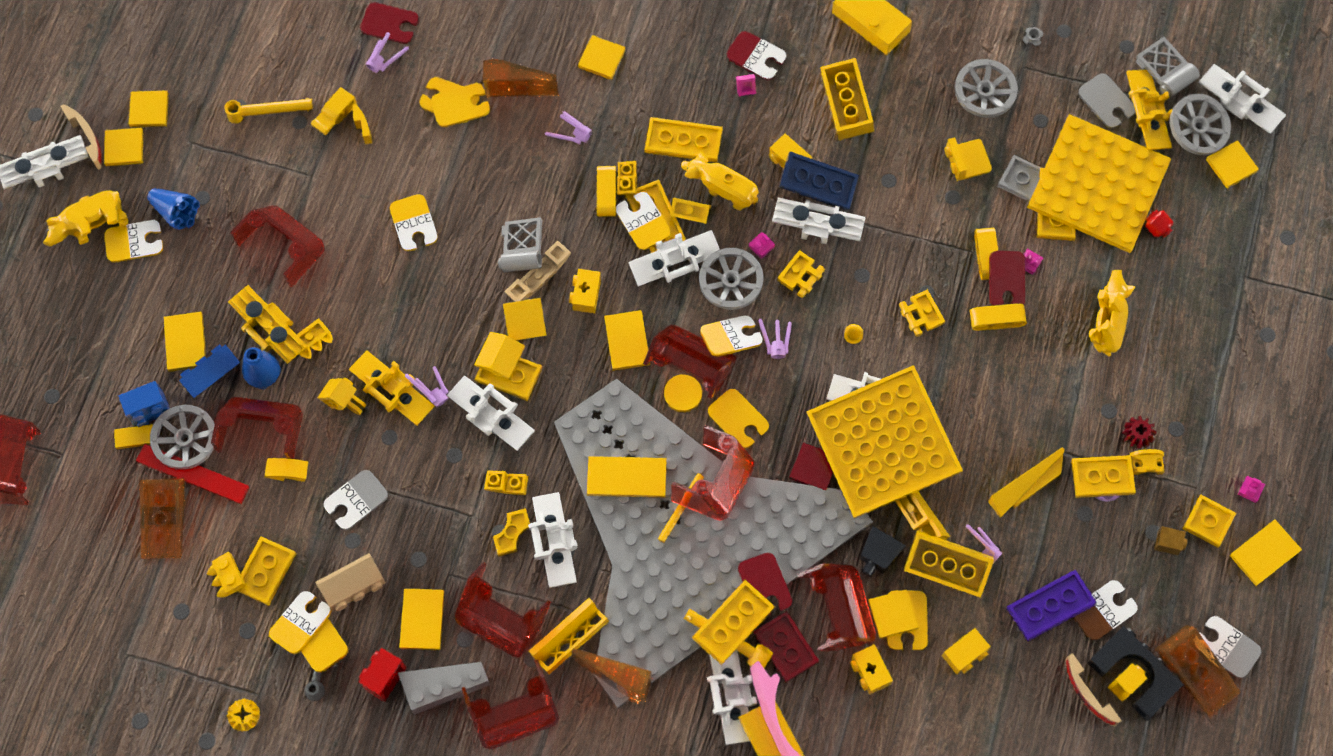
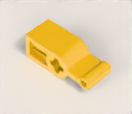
[311,87,357,135]

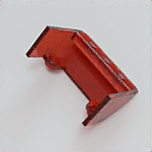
[230,205,325,287]
[643,325,737,399]
[211,397,303,459]
[0,414,41,505]
[671,425,755,520]
[455,562,551,658]
[798,563,876,651]
[461,659,559,749]

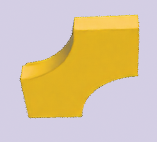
[493,508,530,557]

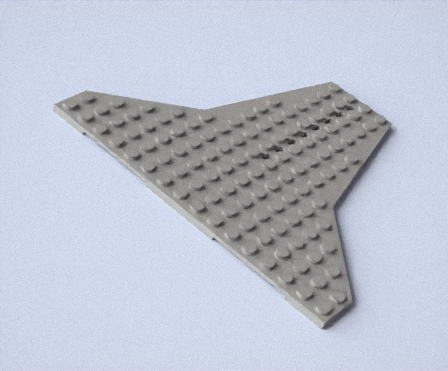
[554,379,873,708]

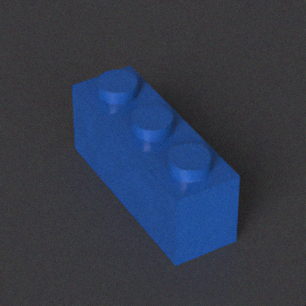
[179,344,240,399]

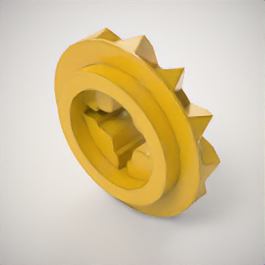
[227,698,260,731]

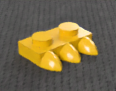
[297,318,333,359]
[207,552,246,598]

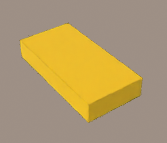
[114,424,153,450]

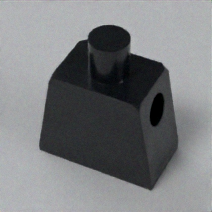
[860,526,906,577]

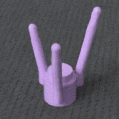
[366,32,409,73]
[545,111,592,145]
[758,319,792,359]
[405,366,449,408]
[966,525,1002,563]

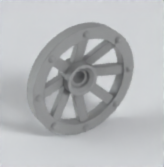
[955,59,1018,118]
[1170,94,1231,155]
[699,248,763,310]
[150,405,217,469]

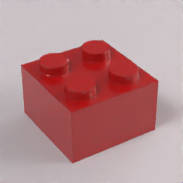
[359,648,407,702]

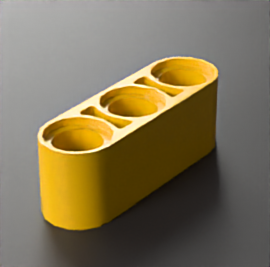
[597,166,616,217]
[974,228,998,280]
[970,304,1027,331]

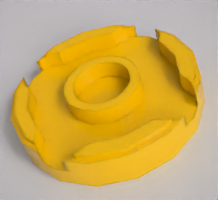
[664,374,702,413]

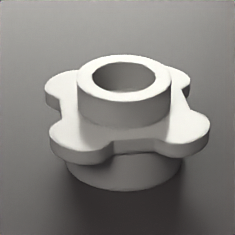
[1023,27,1043,46]

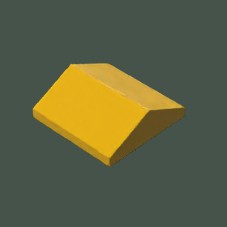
[474,332,525,380]

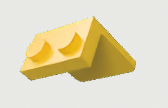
[944,138,992,181]

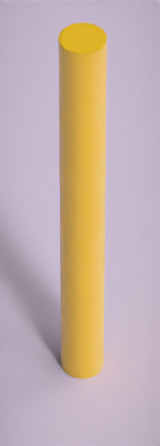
[658,473,704,543]

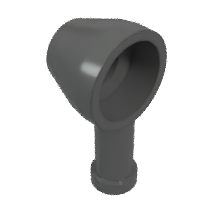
[304,671,325,701]

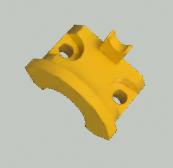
[1129,449,1164,475]

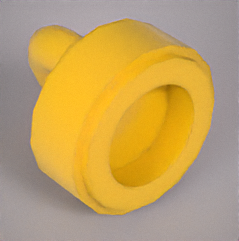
[844,324,863,344]

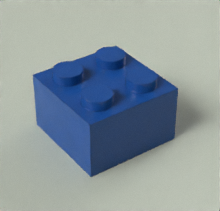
[118,381,170,427]

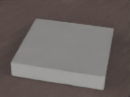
[997,155,1041,202]

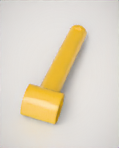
[225,98,313,123]
[684,609,773,668]

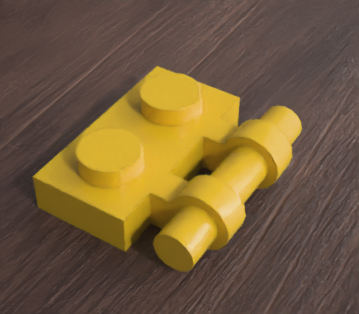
[777,250,825,298]
[898,289,945,337]

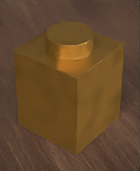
[1154,526,1187,556]

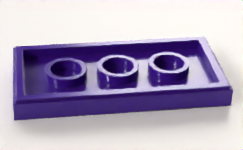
[1007,570,1097,642]

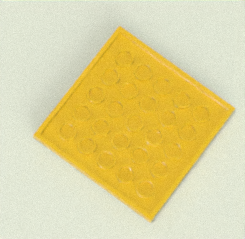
[1027,114,1171,253]
[806,365,963,518]

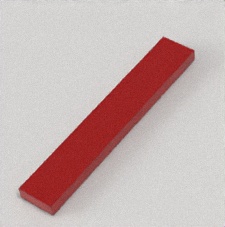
[136,444,250,505]

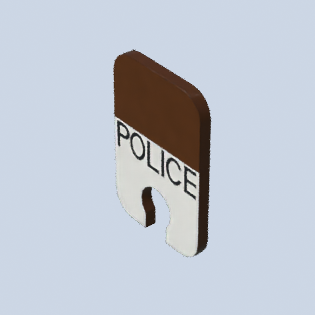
[1073,581,1137,640]

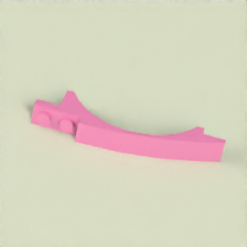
[750,661,800,756]

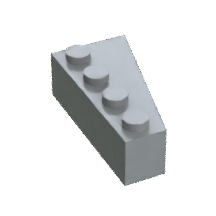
[398,662,490,715]

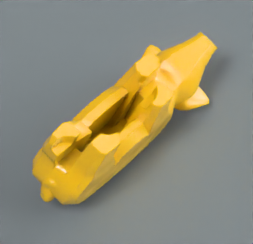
[681,152,759,211]
[43,190,128,247]
[1089,270,1135,357]

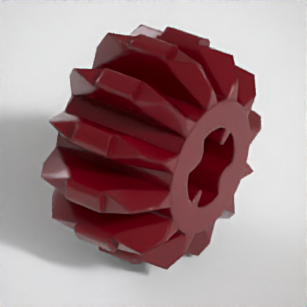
[1122,415,1157,449]

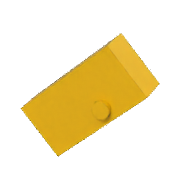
[832,0,912,55]
[820,58,874,141]
[904,530,994,598]

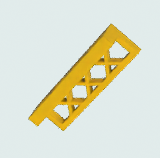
[529,598,609,675]

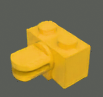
[317,378,367,415]

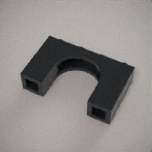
[1087,626,1184,721]

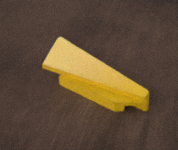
[988,447,1064,518]
[895,491,950,540]

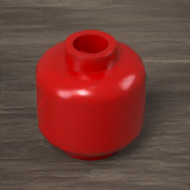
[1145,209,1173,238]

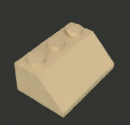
[316,553,386,611]

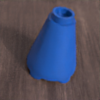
[147,188,200,230]
[242,347,281,389]

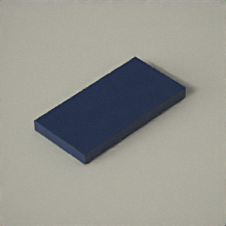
[779,151,859,211]

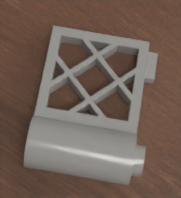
[1136,37,1200,98]
[498,217,542,273]

